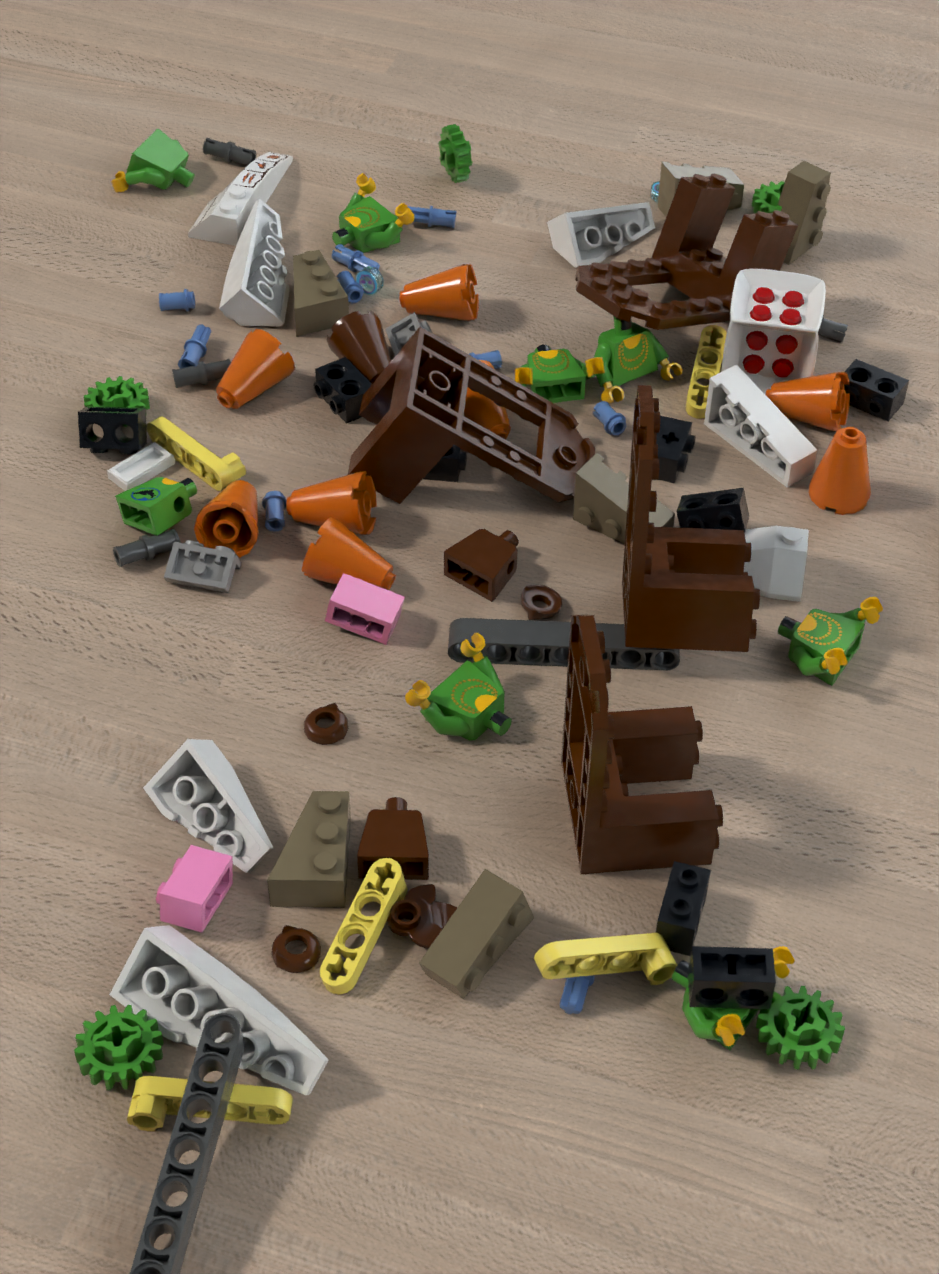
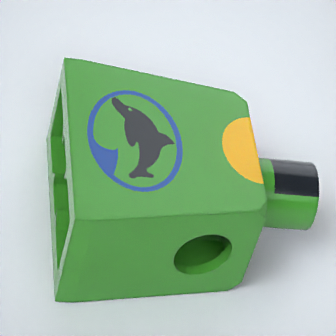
[115,477,197,536]

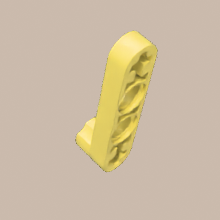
[686,325,727,419]
[147,416,246,491]
[320,858,408,995]
[534,933,677,985]
[127,1076,293,1131]

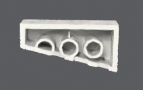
[704,364,817,488]

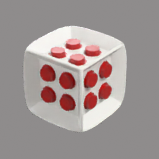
[721,269,826,394]

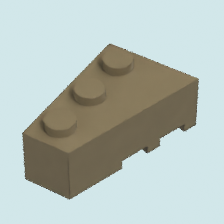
[778,161,831,265]
[657,162,744,217]
[293,250,349,337]
[573,453,675,544]
[267,791,351,908]
[419,869,534,999]

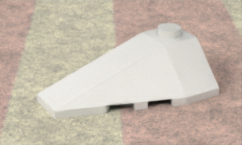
[547,202,655,268]
[744,526,809,602]
[143,739,274,873]

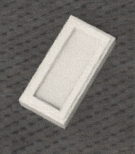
[107,442,175,491]

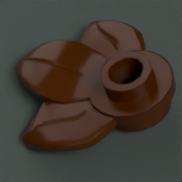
[387,884,458,949]

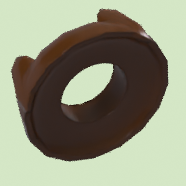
[521,584,563,620]
[304,703,349,745]
[272,925,321,973]

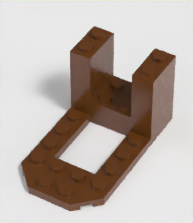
[575,174,798,330]
[347,327,595,504]
[622,385,760,652]
[561,614,723,875]

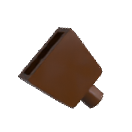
[444,529,519,602]
[357,797,429,880]

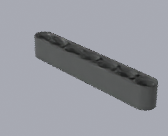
[448,618,680,671]
[130,1013,245,1274]

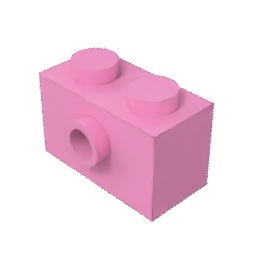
[325,573,405,645]
[156,845,233,933]

